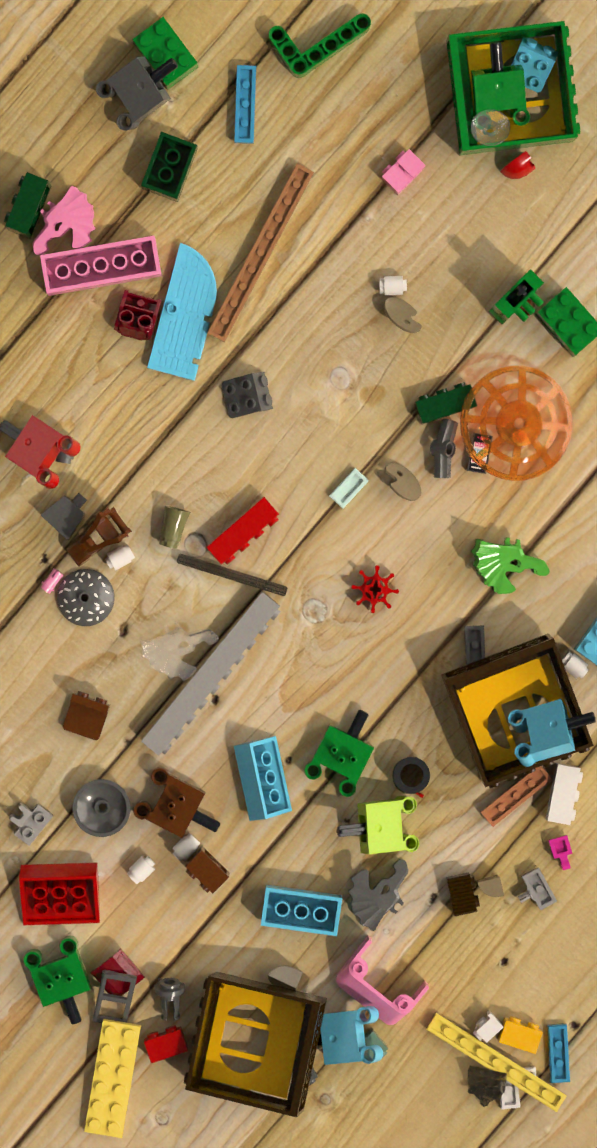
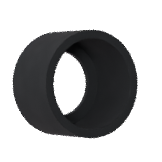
[392,757,430,794]

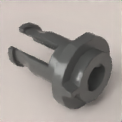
[154,978,185,1021]

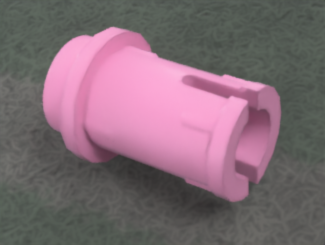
[41,568,64,594]

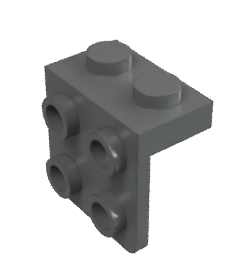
[222,372,273,418]

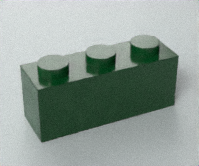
[415,382,477,424]

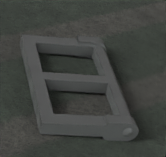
[92,970,137,1023]

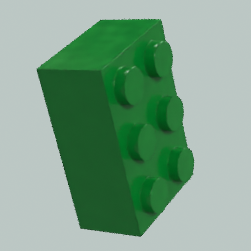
[132,17,198,90]
[535,287,597,357]

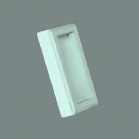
[329,468,369,509]

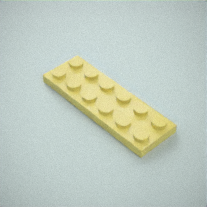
[84,1019,141,1138]

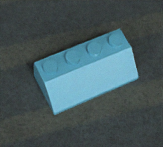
[234,736,292,821]

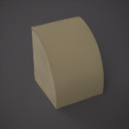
[476,875,504,897]

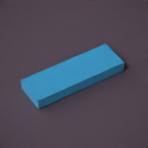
[547,1024,570,1083]

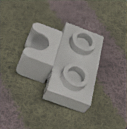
[9,802,53,846]

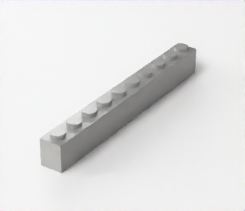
[141,592,281,756]

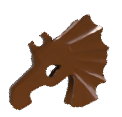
[66,506,132,566]

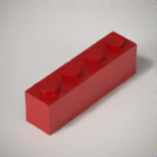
[206,497,279,565]

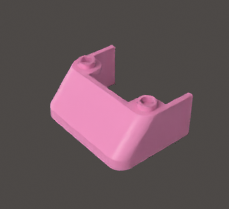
[336,936,429,1025]

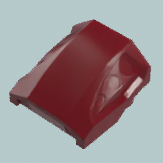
[114,290,162,341]
[90,948,145,996]

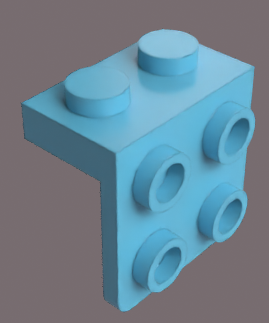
[511,37,558,93]

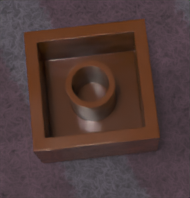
[185,846,230,894]

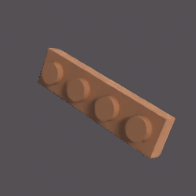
[480,766,552,827]

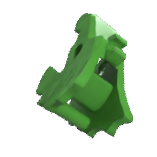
[471,537,550,594]

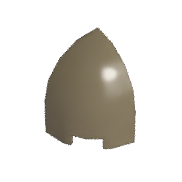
[268,966,303,990]

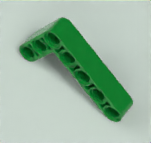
[269,13,371,78]

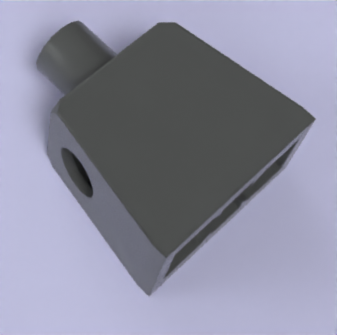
[41,493,87,540]

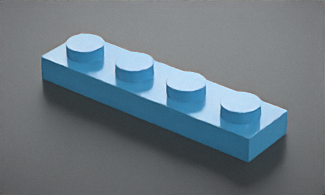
[234,65,256,144]

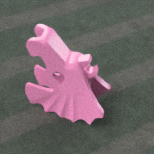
[33,186,96,255]

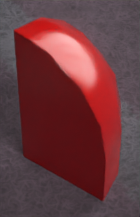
[500,151,536,179]

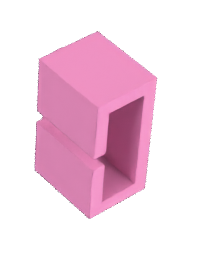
[381,149,426,195]

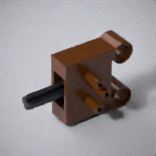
[133,767,220,838]

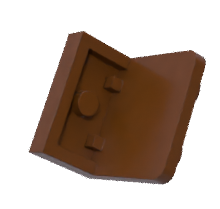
[63,691,110,740]

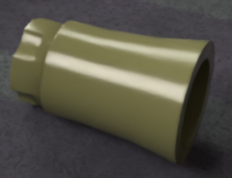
[159,506,191,549]

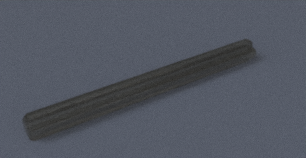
[177,554,288,596]

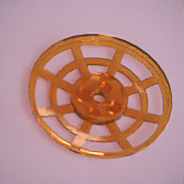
[460,366,572,481]

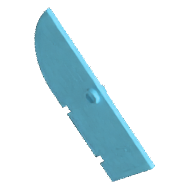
[147,243,217,381]

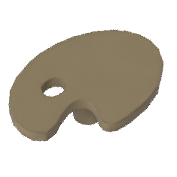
[384,297,422,333]
[385,463,421,501]

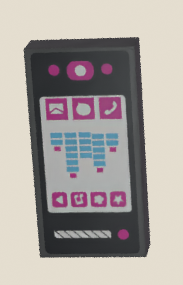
[467,433,493,474]

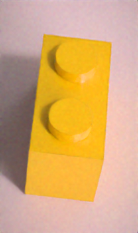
[498,1016,543,1054]

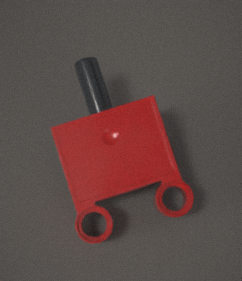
[0,415,81,489]

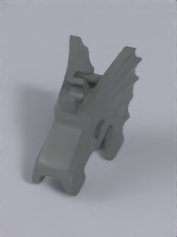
[348,859,408,931]

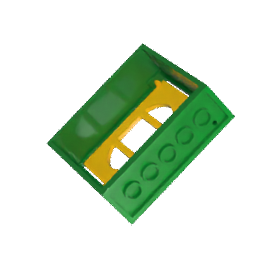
[446,21,580,156]

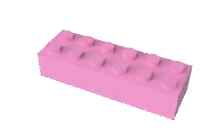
[40,236,162,296]

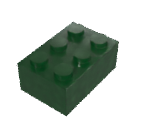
[141,132,198,202]
[4,172,52,239]

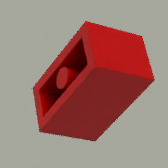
[144,1025,188,1063]

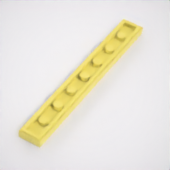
[426,1013,567,1112]

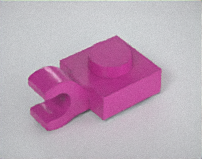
[548,835,573,870]

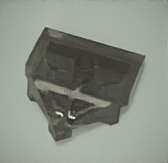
[467,1066,507,1107]

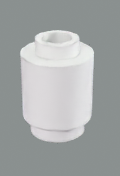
[380,276,407,296]
[105,544,135,571]
[562,652,589,679]
[172,833,200,861]
[127,856,155,884]

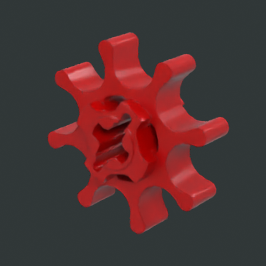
[351,565,399,613]

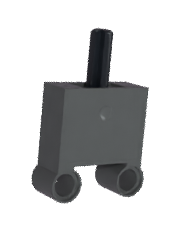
[96,56,178,131]

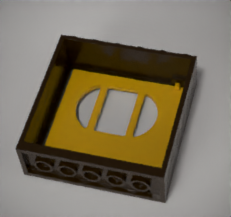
[441,633,594,788]
[184,972,327,1117]

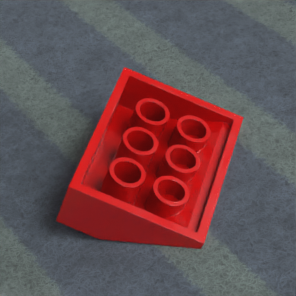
[19,862,100,925]

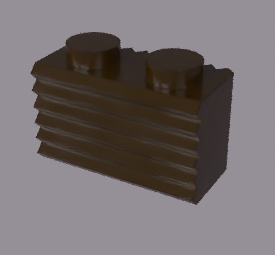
[446,872,480,916]

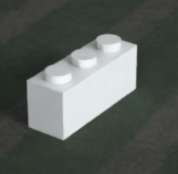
[546,763,583,825]

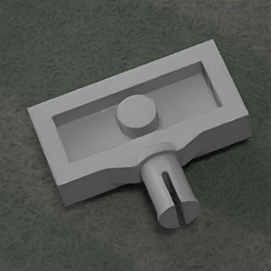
[517,867,557,910]

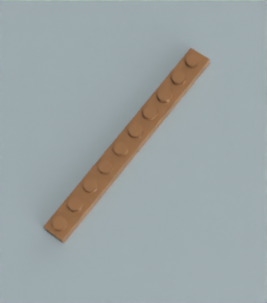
[208,163,314,343]

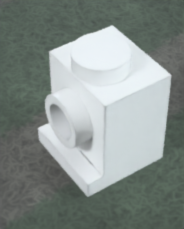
[473,1010,503,1043]

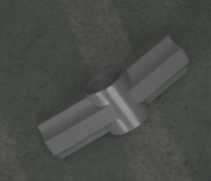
[430,419,458,478]

